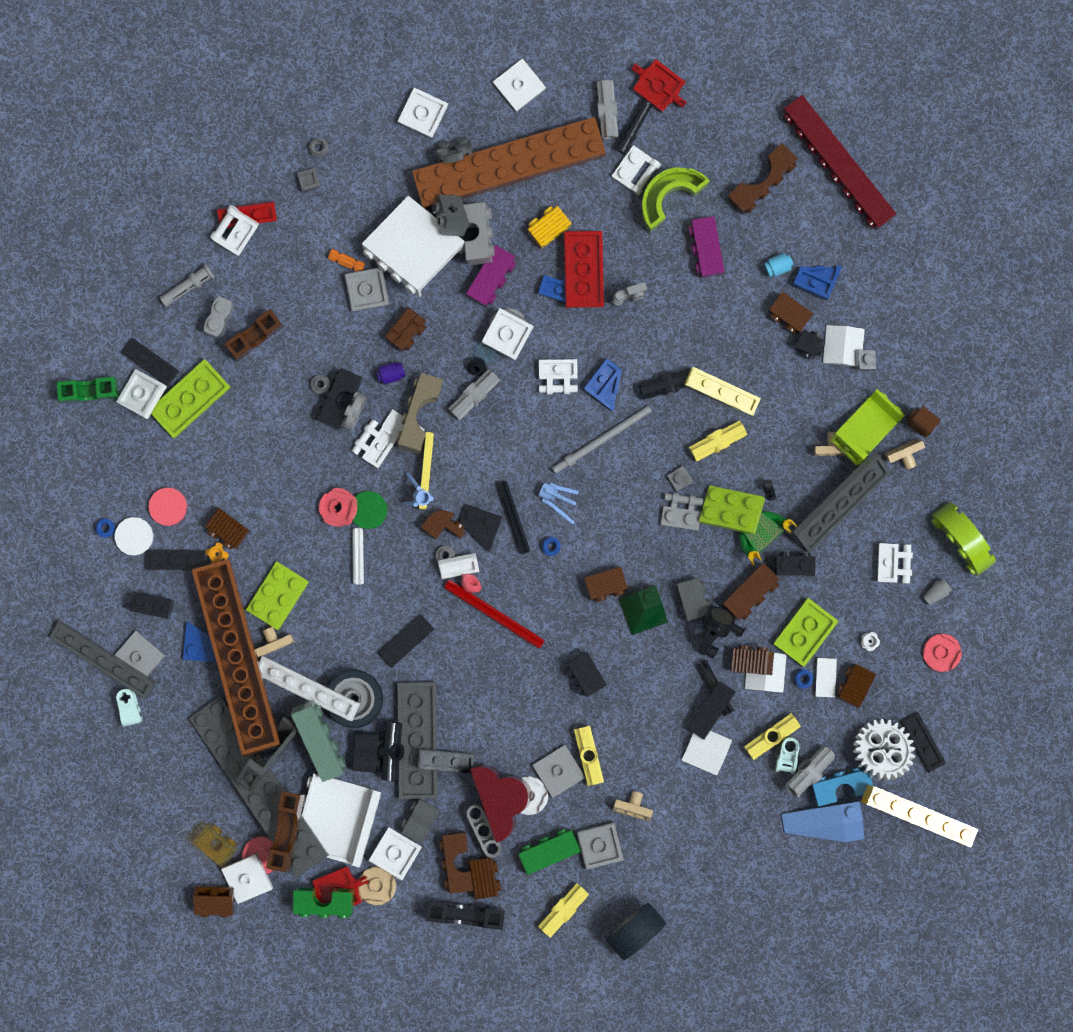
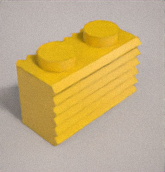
[527,206,572,249]

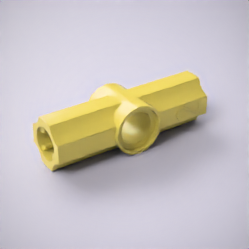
[689,420,747,462]
[744,713,801,760]
[574,726,604,786]
[538,883,589,938]

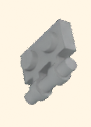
[613,282,647,306]
[661,492,703,531]

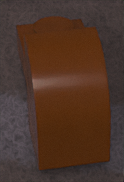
[421,510,465,540]

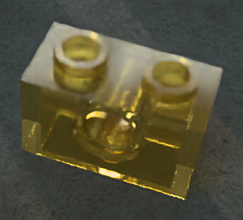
[193,824,239,868]

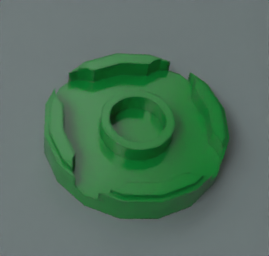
[353,491,388,529]

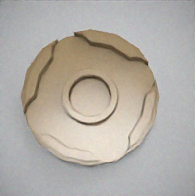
[359,867,396,905]

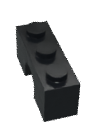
[316,368,363,431]

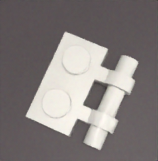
[539,359,578,395]
[351,419,397,469]
[877,543,913,583]

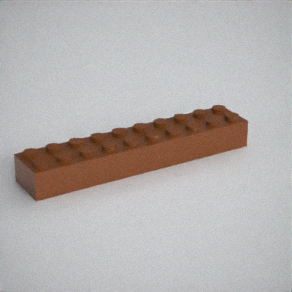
[412,117,606,210]
[192,559,281,757]

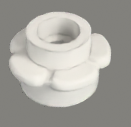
[861,632,880,651]

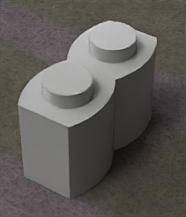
[204,296,234,339]

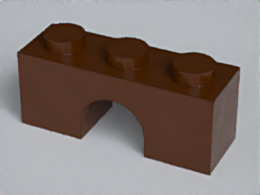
[225,309,283,362]
[439,832,473,894]

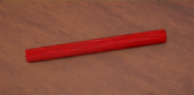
[444,580,544,648]

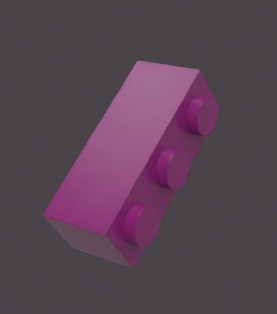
[688,216,725,279]
[466,245,517,308]

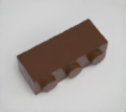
[722,563,779,621]

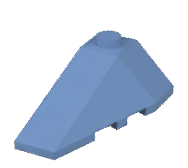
[781,801,864,842]

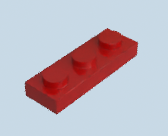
[217,201,277,228]

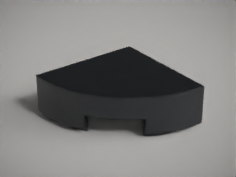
[763,480,776,501]

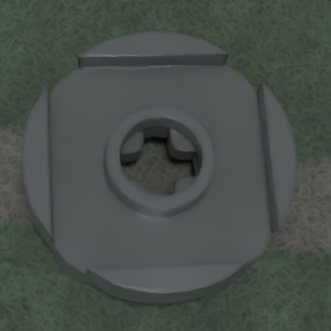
[435,137,473,163]

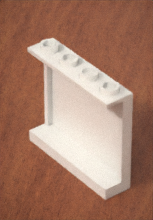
[362,196,465,297]
[302,773,381,867]

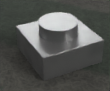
[297,168,321,192]
[855,350,876,370]
[667,466,693,492]

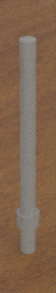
[552,405,652,474]

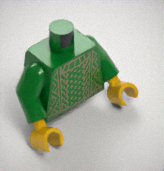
[739,510,797,565]

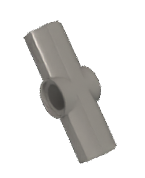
[597,80,618,139]
[448,369,501,421]
[785,746,835,798]

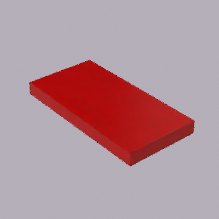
[564,231,604,308]

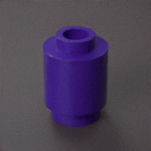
[376,362,406,385]

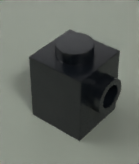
[794,330,825,360]

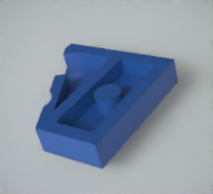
[792,266,842,301]
[583,358,622,411]
[183,623,217,663]

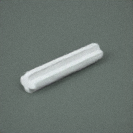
[353,528,364,585]

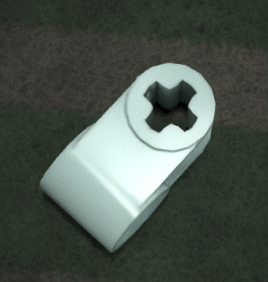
[116,689,143,727]
[775,737,799,775]

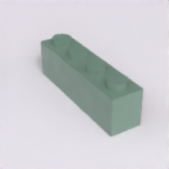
[291,700,346,782]

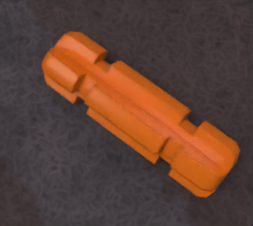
[328,249,365,272]

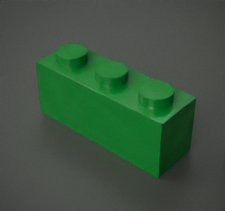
[518,828,581,875]

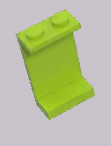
[829,389,905,466]

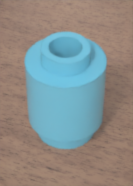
[764,253,794,277]

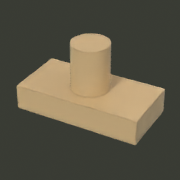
[814,432,845,456]
[884,438,926,469]
[255,627,295,657]
[612,791,653,822]

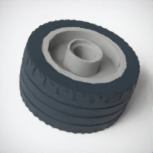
[327,670,383,728]
[606,903,666,961]

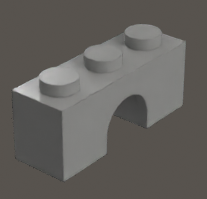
[463,202,495,265]

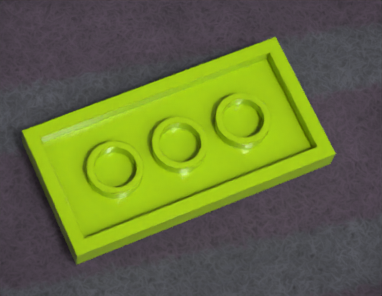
[151,359,231,439]

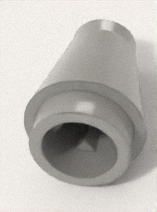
[923,578,952,605]

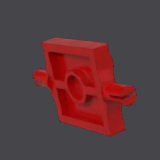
[631,59,687,113]
[312,866,369,916]

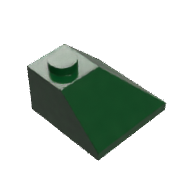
[619,585,668,635]

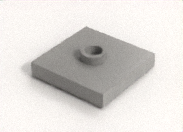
[345,268,390,312]
[115,631,165,676]
[532,745,585,798]
[577,822,624,870]

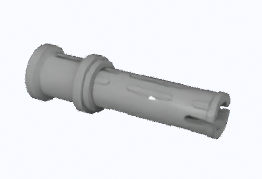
[160,264,215,307]

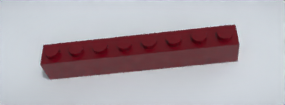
[783,95,897,230]

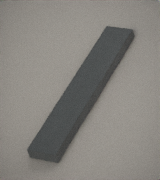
[49,620,156,699]

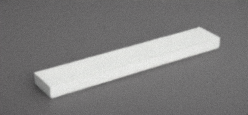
[259,656,360,721]

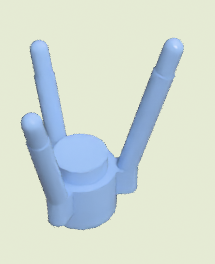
[402,472,434,507]
[538,483,579,524]

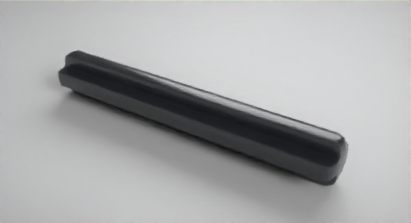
[497,481,530,554]

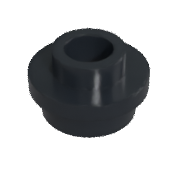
[467,357,486,376]

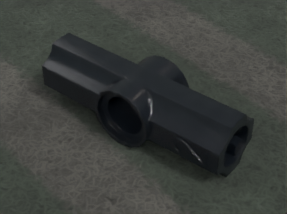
[639,368,691,400]
[379,722,404,781]

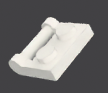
[611,145,661,196]
[210,205,259,256]

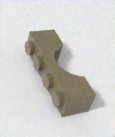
[396,373,443,455]

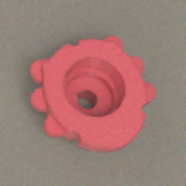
[461,574,482,593]

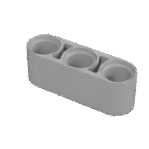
[467,805,501,858]

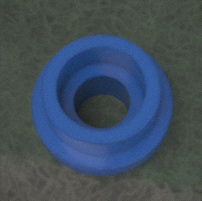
[95,518,115,538]
[542,537,561,556]
[794,669,813,689]

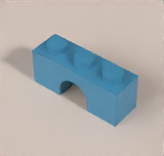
[811,767,873,807]

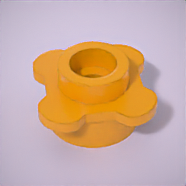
[206,543,229,564]

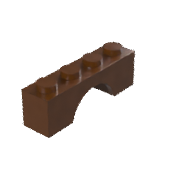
[727,143,798,214]
[266,791,305,872]

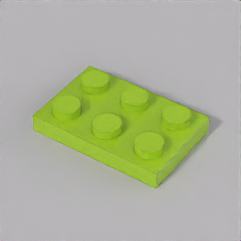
[699,485,765,535]
[246,561,309,630]
[773,598,839,667]

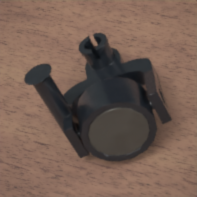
[698,607,746,659]

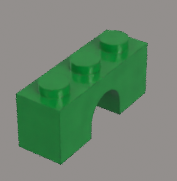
[57,377,119,403]
[293,887,354,918]

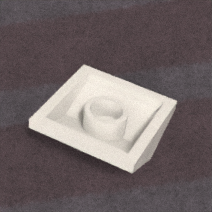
[823,325,865,367]
[745,653,786,692]
[682,731,732,775]

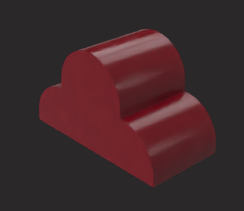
[470,765,532,843]

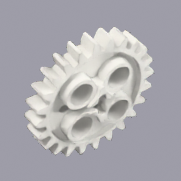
[853,719,915,782]

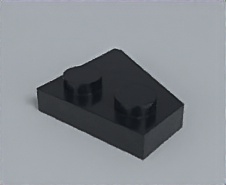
[460,504,502,552]

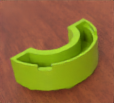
[641,167,710,233]
[931,502,996,576]

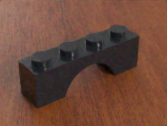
[425,900,505,930]

